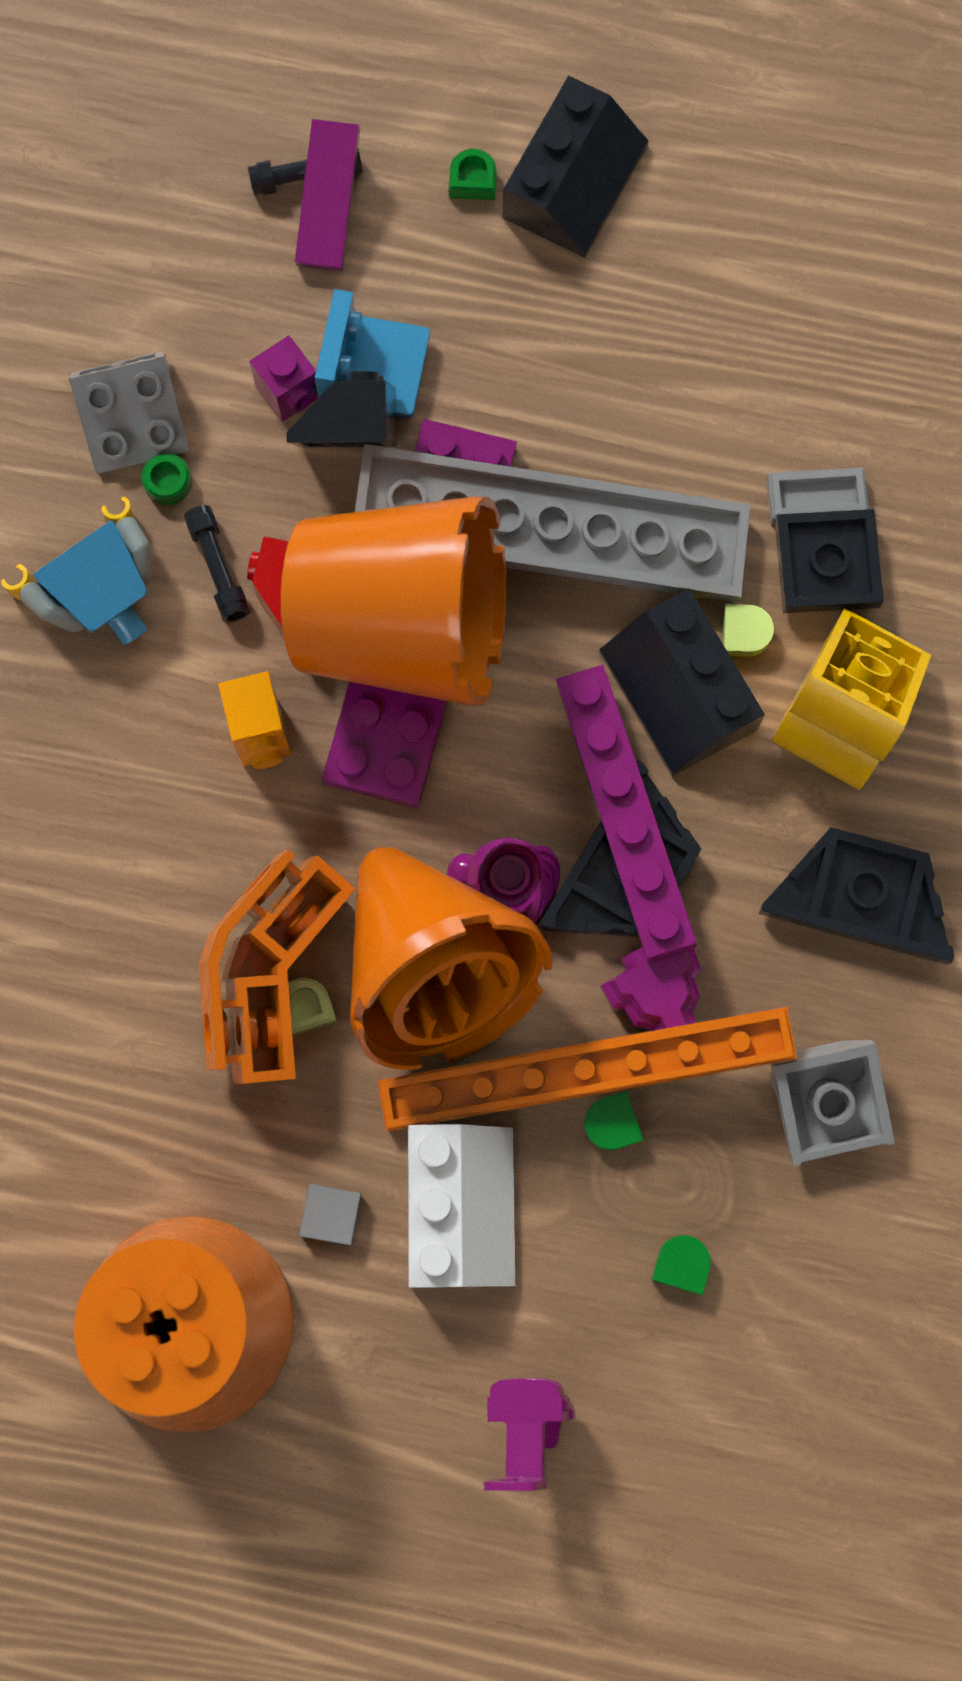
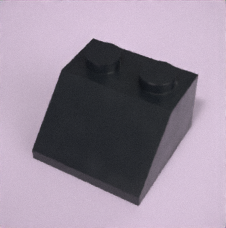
[286,371,397,448]

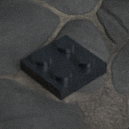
[774,509,884,613]

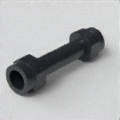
[247,149,363,196]
[184,505,251,623]

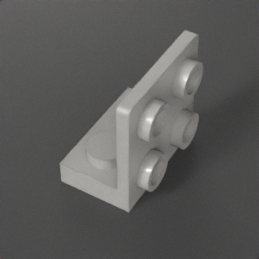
[69,351,189,473]

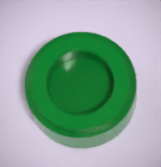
[141,454,192,505]

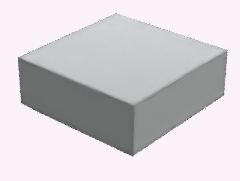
[299,1184,361,1246]

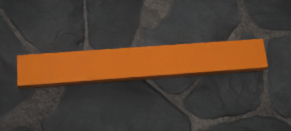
[378,1007,797,1132]

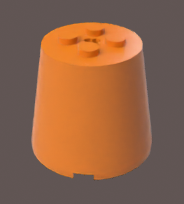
[281,496,507,706]
[74,1216,293,1433]

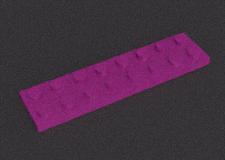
[321,419,517,809]

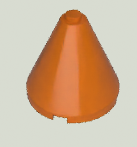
[350,847,552,1070]

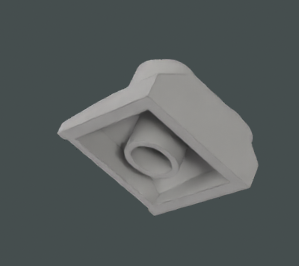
[770,1039,895,1166]

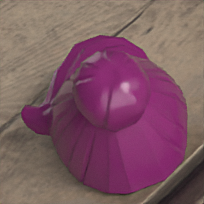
[447,837,561,925]

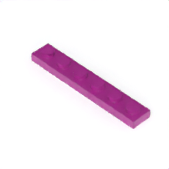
[556,664,697,962]

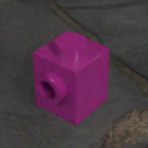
[249,335,318,422]

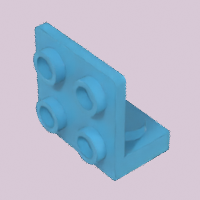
[315,289,430,418]

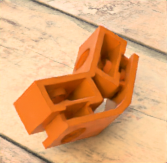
[198,849,356,1084]

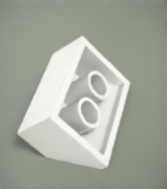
[408,1124,515,1288]

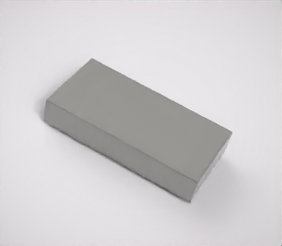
[766,467,869,525]

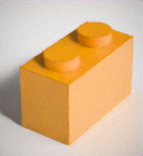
[218,671,291,769]

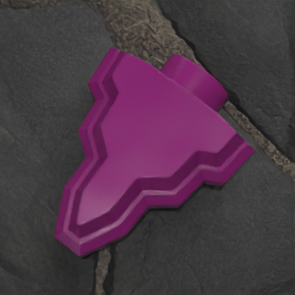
[600,948,701,1031]

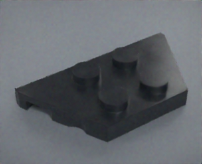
[539,760,701,937]
[759,827,954,965]

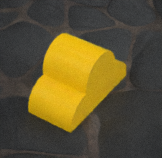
[770,608,931,790]

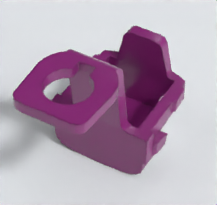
[484,1378,576,1491]

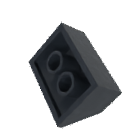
[502,75,649,258]
[599,588,765,776]

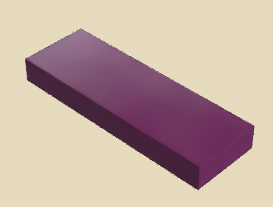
[295,119,360,271]

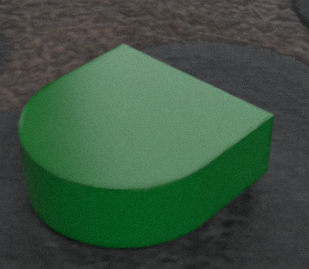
[449,148,496,200]
[584,1091,643,1151]
[651,1235,711,1295]

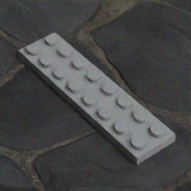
[355,444,750,603]

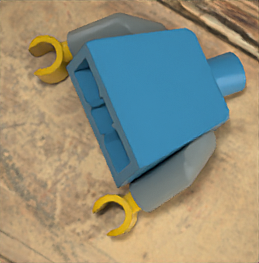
[1,497,152,646]

